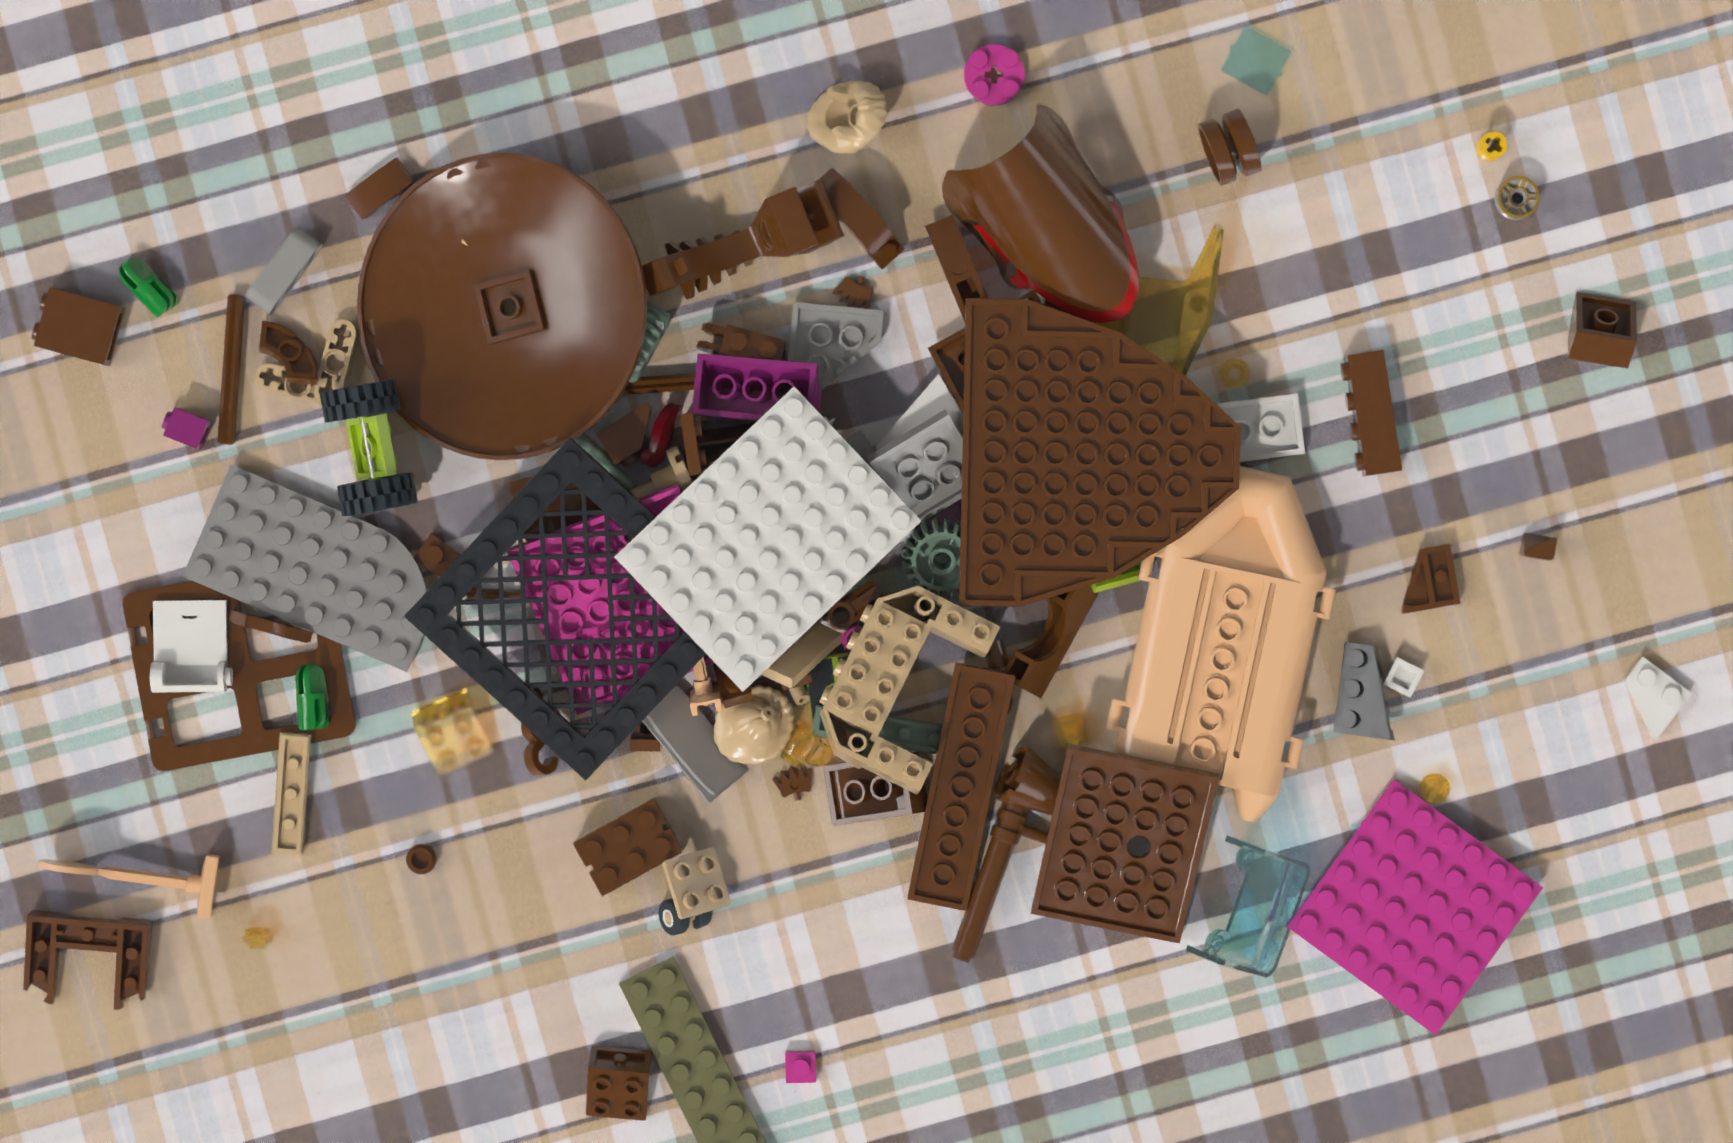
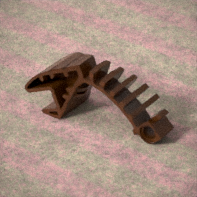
[642,179,844,300]

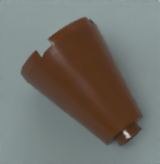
[995,745,1061,815]

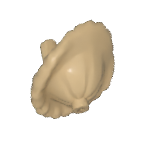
[806,80,888,154]
[714,685,795,764]

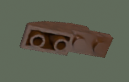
[925,214,988,323]

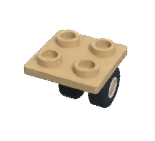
[658,847,731,936]

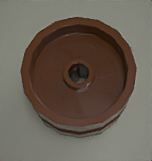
[1198,108,1262,186]

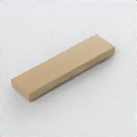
[271,732,312,856]

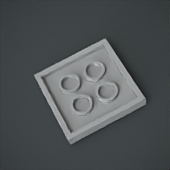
[867,410,963,524]

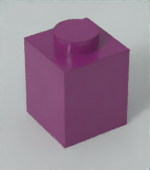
[162,407,213,450]

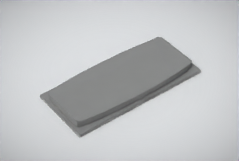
[643,684,748,804]

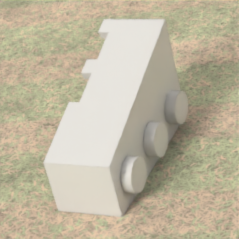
[875,374,963,450]

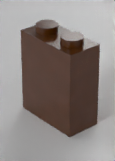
[32,287,126,367]

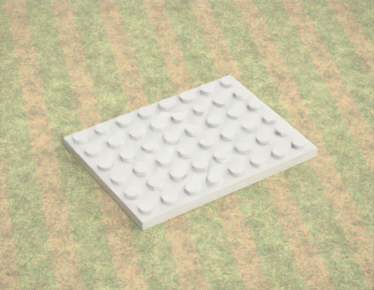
[614,387,921,692]

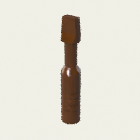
[467,588,527,599]

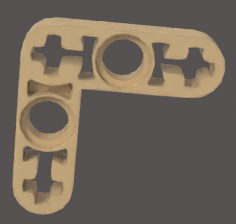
[255,319,358,404]

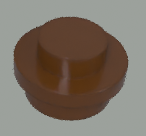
[406,844,437,874]

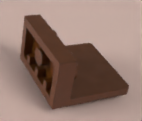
[586,1045,652,1121]

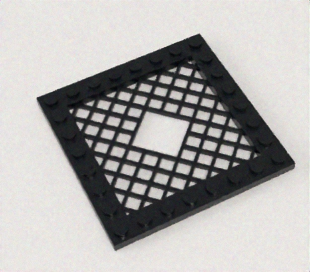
[404,437,706,781]

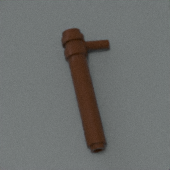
[951,803,1048,963]

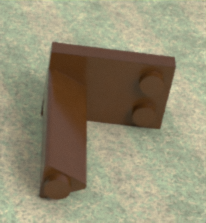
[680,413,756,478]

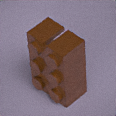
[573,797,684,897]

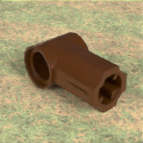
[827,580,883,630]

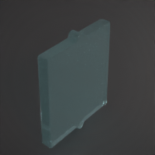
[1221,26,1291,96]

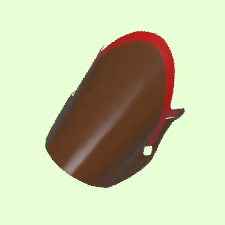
[942,104,1139,323]

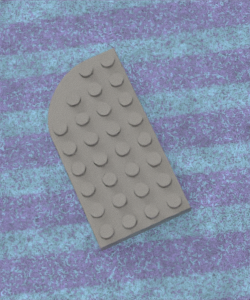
[183,465,427,672]

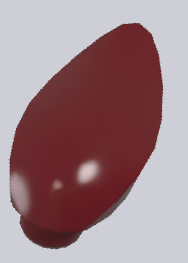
[640,403,682,468]

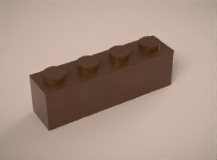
[1340,350,1402,477]

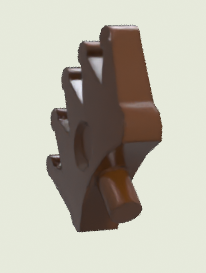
[833,275,873,309]
[773,766,812,801]

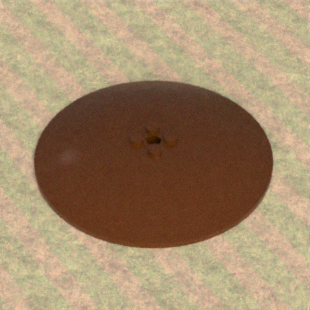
[357,153,647,460]

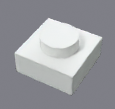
[1383,657,1424,698]

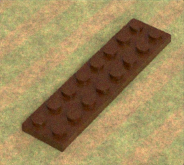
[907,662,1015,911]

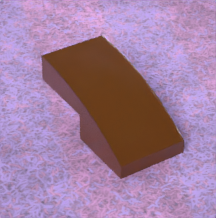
[345,157,415,220]

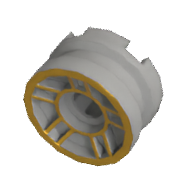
[1494,176,1540,221]

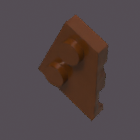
[1401,544,1461,614]

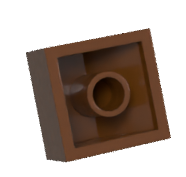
[1568,292,1637,369]

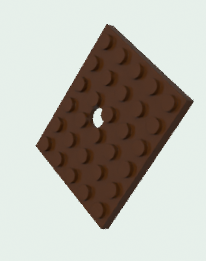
[1031,744,1219,944]

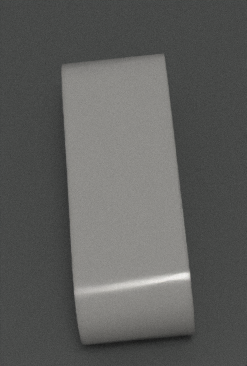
[245,226,323,315]

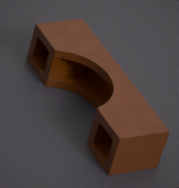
[1003,586,1099,699]

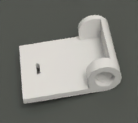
[150,600,233,693]

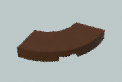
[259,321,318,385]
[229,610,313,643]

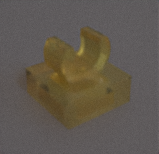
[1051,712,1088,749]

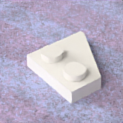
[1623,656,1691,740]

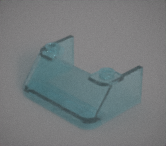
[1186,835,1310,977]

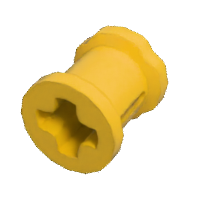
[1476,131,1507,161]

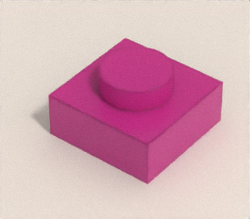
[785,1051,816,1083]

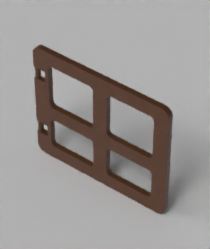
[122,581,356,771]

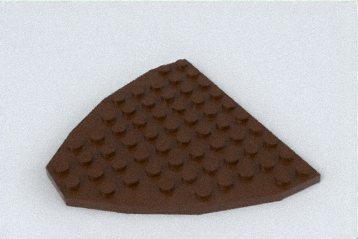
[959,298,1241,607]

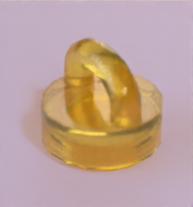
[1419,773,1450,804]

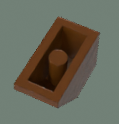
[596,402,652,467]

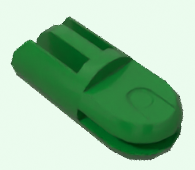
[118,258,179,317]
[295,663,329,731]

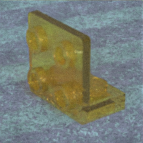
[411,688,494,776]

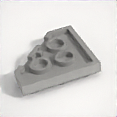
[788,302,884,391]

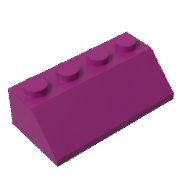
[692,353,821,421]

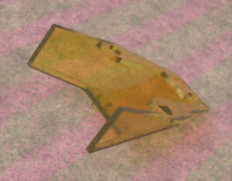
[1094,224,1224,376]

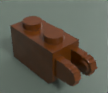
[696,323,786,361]

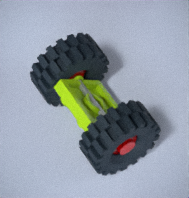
[319,379,418,516]

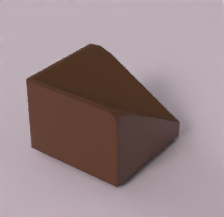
[1519,533,1557,561]

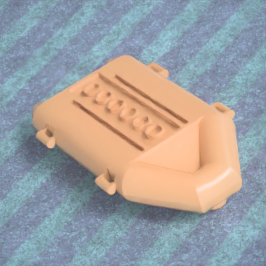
[1106,466,1336,823]

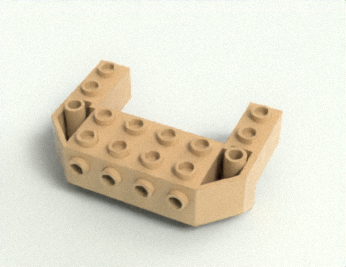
[819,586,1000,795]

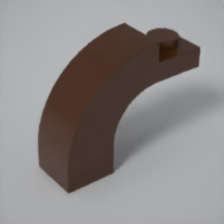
[818,167,904,269]

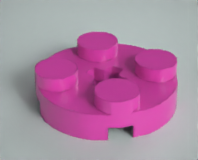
[964,44,1025,106]

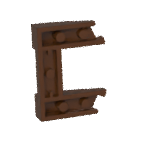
[23,910,153,1010]

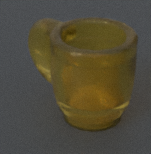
[780,723,834,769]

